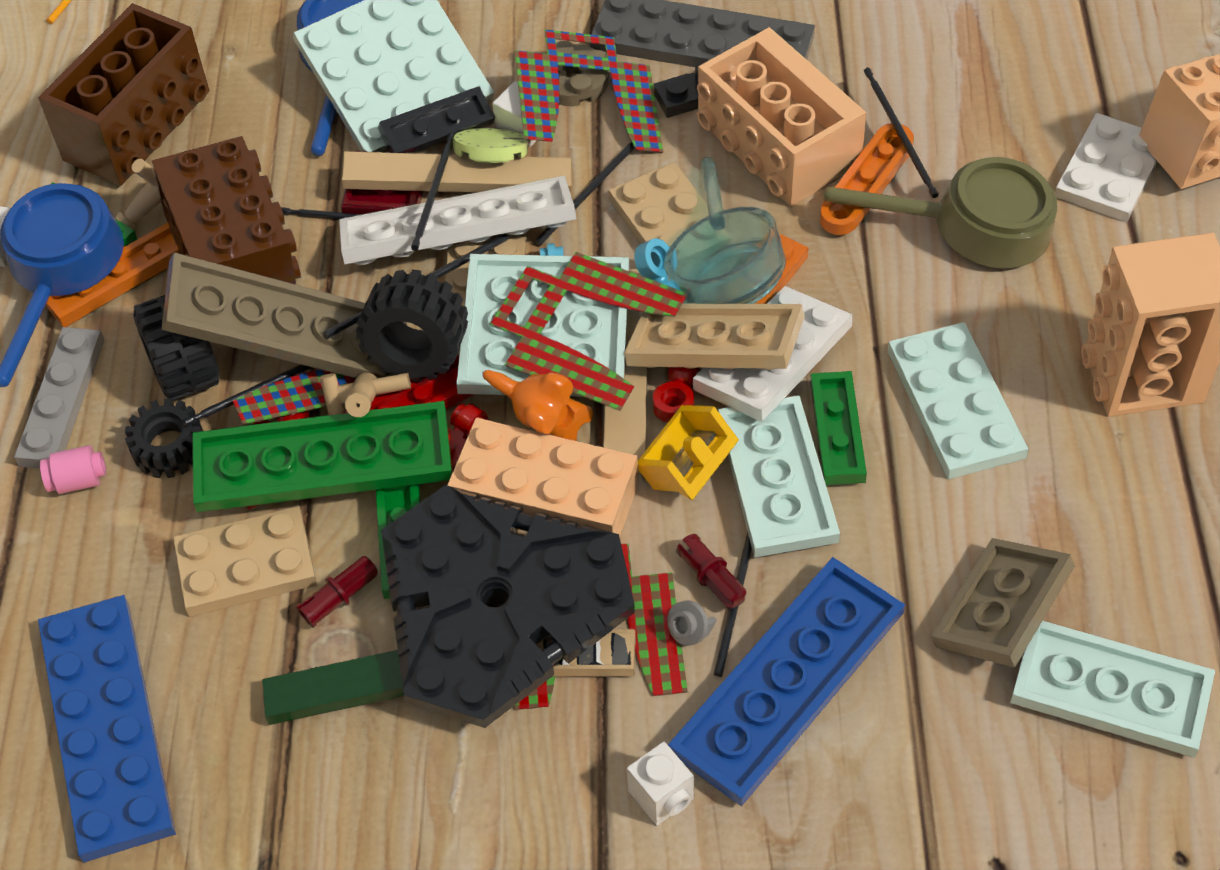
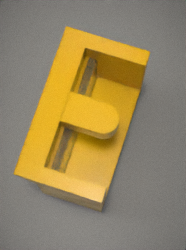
[638,405,739,501]

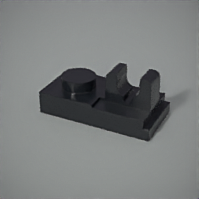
[653,64,702,118]

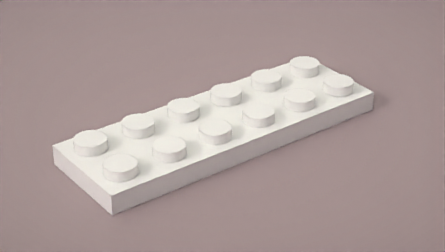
[340,176,576,265]

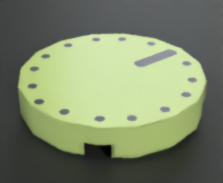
[453,128,528,163]

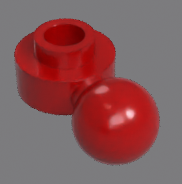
[653,367,700,423]

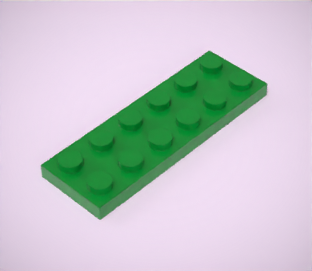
[193,401,452,512]

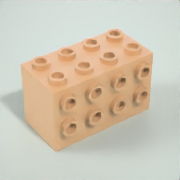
[1139,54,1220,189]

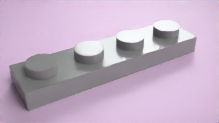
[14,327,104,468]

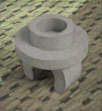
[667,600,717,646]

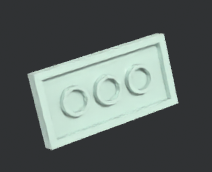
[887,322,1029,479]
[718,396,840,558]
[1010,621,1215,758]

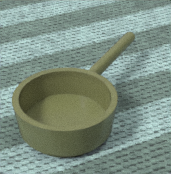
[823,157,1058,268]

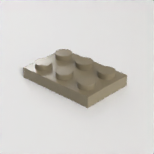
[931,538,1075,668]

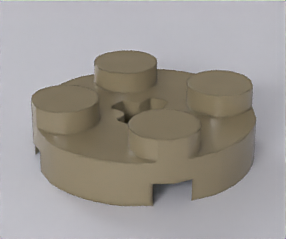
[546,40,609,106]

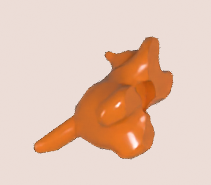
[482,370,593,441]

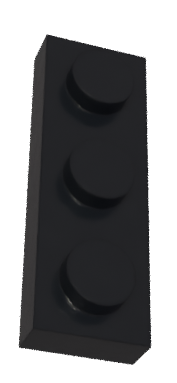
[378,86,495,153]

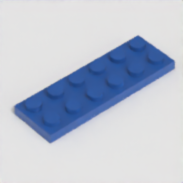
[668,557,905,807]
[38,594,176,863]

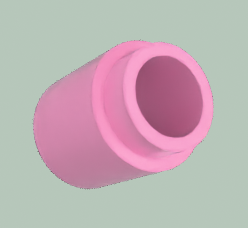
[40,445,106,494]

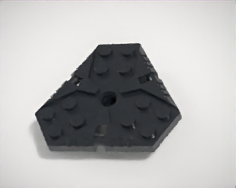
[381,485,635,728]

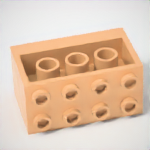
[697,27,867,207]
[1081,232,1220,417]

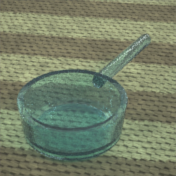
[664,157,786,304]

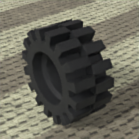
[125,399,203,478]

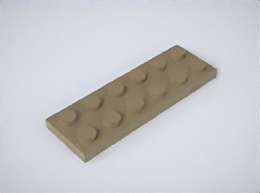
[161,253,407,378]

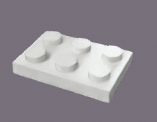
[1055,113,1157,223]

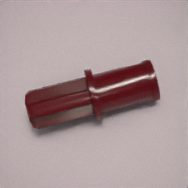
[676,534,747,609]
[296,556,378,628]

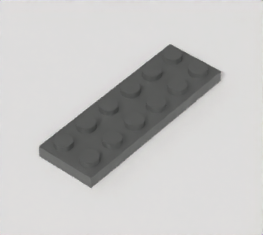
[590,0,815,68]

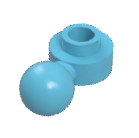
[634,238,679,290]

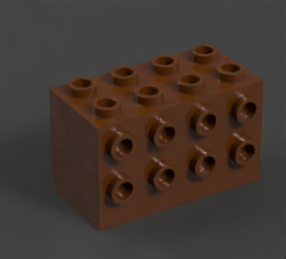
[38,3,210,186]
[151,136,301,285]

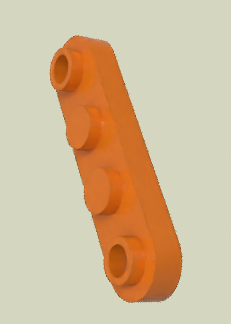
[820,123,914,235]

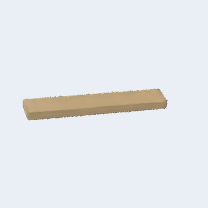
[342,152,571,194]
[604,269,647,473]

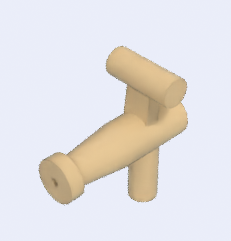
[115,159,161,229]
[320,372,411,417]

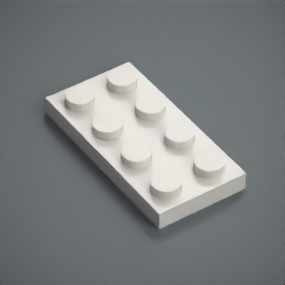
[693,286,852,422]

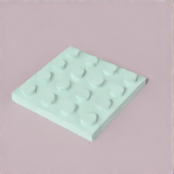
[293,0,494,152]
[457,254,629,397]

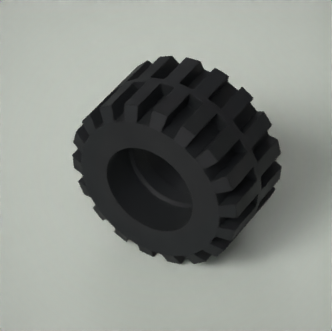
[356,269,468,382]
[133,295,219,401]

